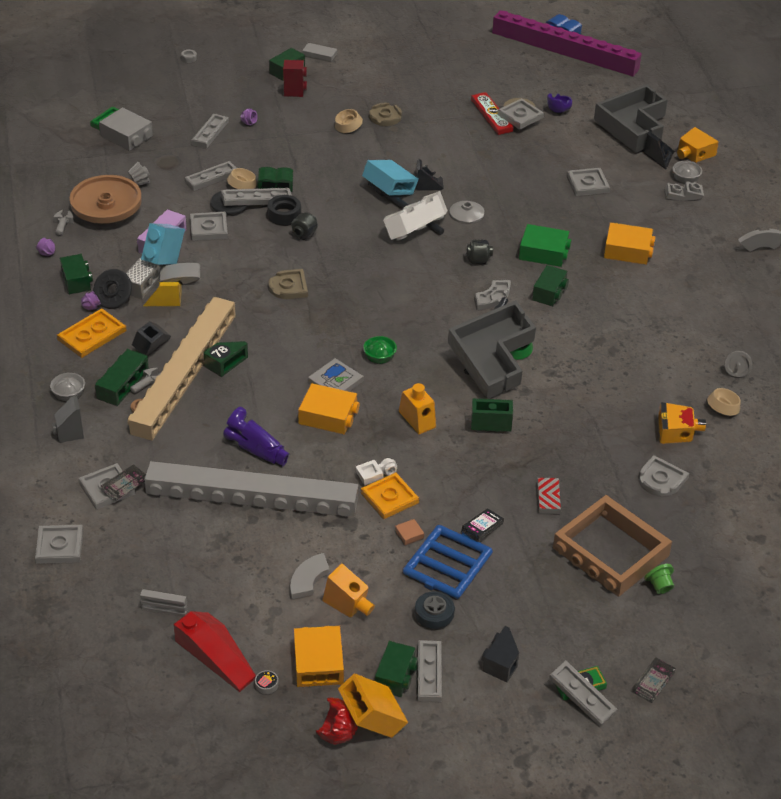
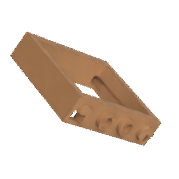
[553,495,672,597]

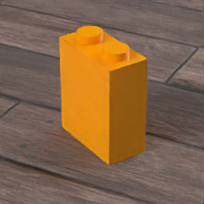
[604,222,655,265]
[298,383,360,435]
[294,626,344,687]
[338,673,408,738]

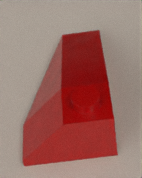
[174,611,256,692]

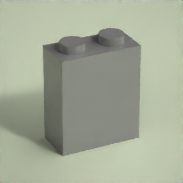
[99,107,153,151]

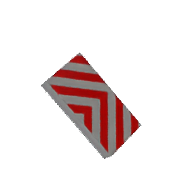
[537,478,561,514]

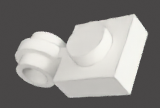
[356,458,397,485]

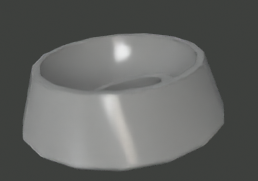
[672,161,702,183]
[50,373,85,401]

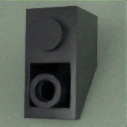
[132,321,171,356]
[481,626,519,682]

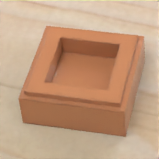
[395,519,424,545]

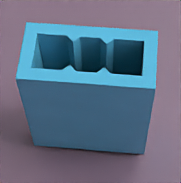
[362,160,418,195]
[141,223,185,264]

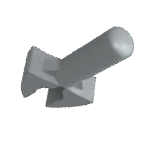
[54,210,74,236]
[130,368,161,394]

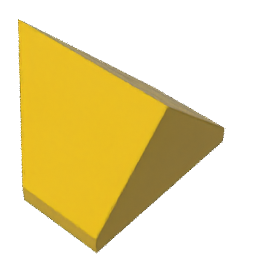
[143,282,182,306]

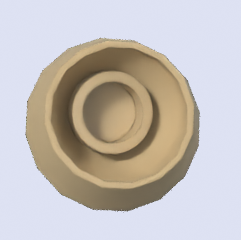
[335,109,363,133]
[227,168,257,189]
[707,388,741,416]

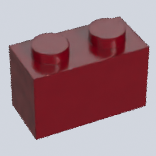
[283,60,307,97]

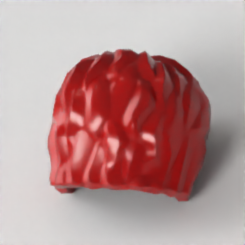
[316,697,358,745]

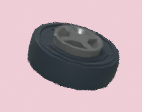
[414,591,455,629]

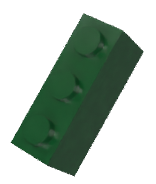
[95,349,149,406]

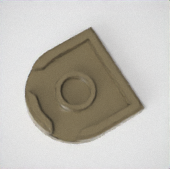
[269,269,308,299]

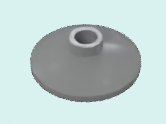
[449,201,484,224]

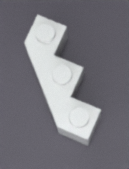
[383,191,448,240]

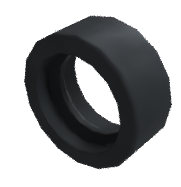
[268,195,301,226]

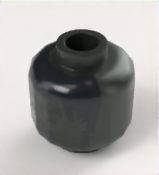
[291,212,318,239]
[467,239,493,263]

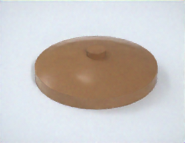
[70,175,142,223]

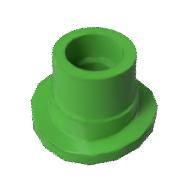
[644,564,674,594]

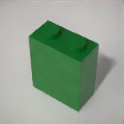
[519,224,572,267]

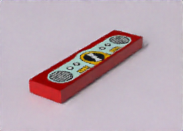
[471,92,513,135]

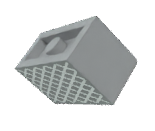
[126,258,160,299]

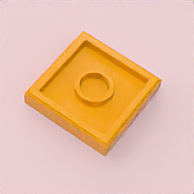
[361,472,419,519]

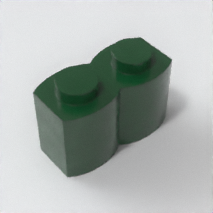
[258,167,293,192]

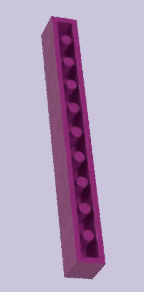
[492,10,642,77]

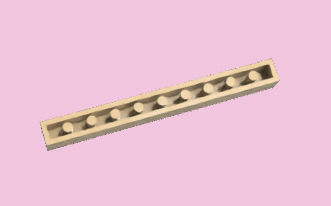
[128,297,235,441]

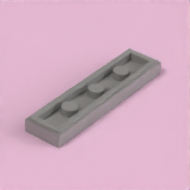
[221,188,292,206]

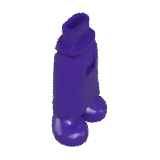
[223,406,290,467]

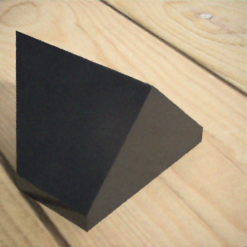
[644,131,675,169]
[415,159,444,191]

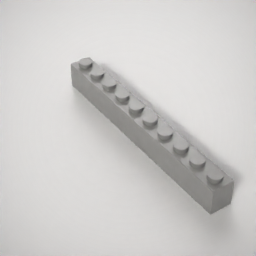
[145,461,358,517]

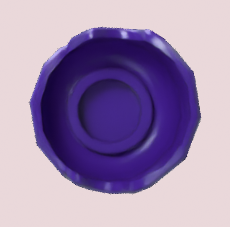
[547,93,573,113]

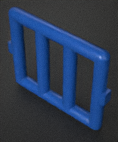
[403,525,493,599]

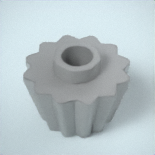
[128,162,150,186]

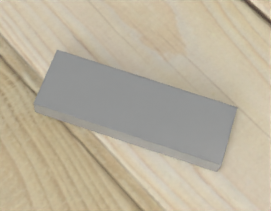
[191,114,229,149]
[185,161,237,191]
[418,640,442,702]
[549,660,617,727]

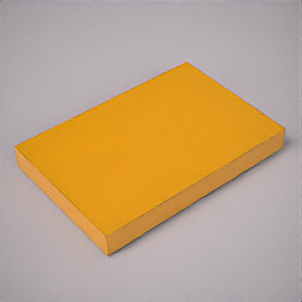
[57,308,127,358]

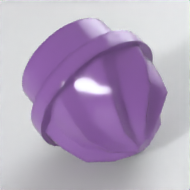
[240,109,257,125]
[36,238,55,256]
[81,291,101,310]

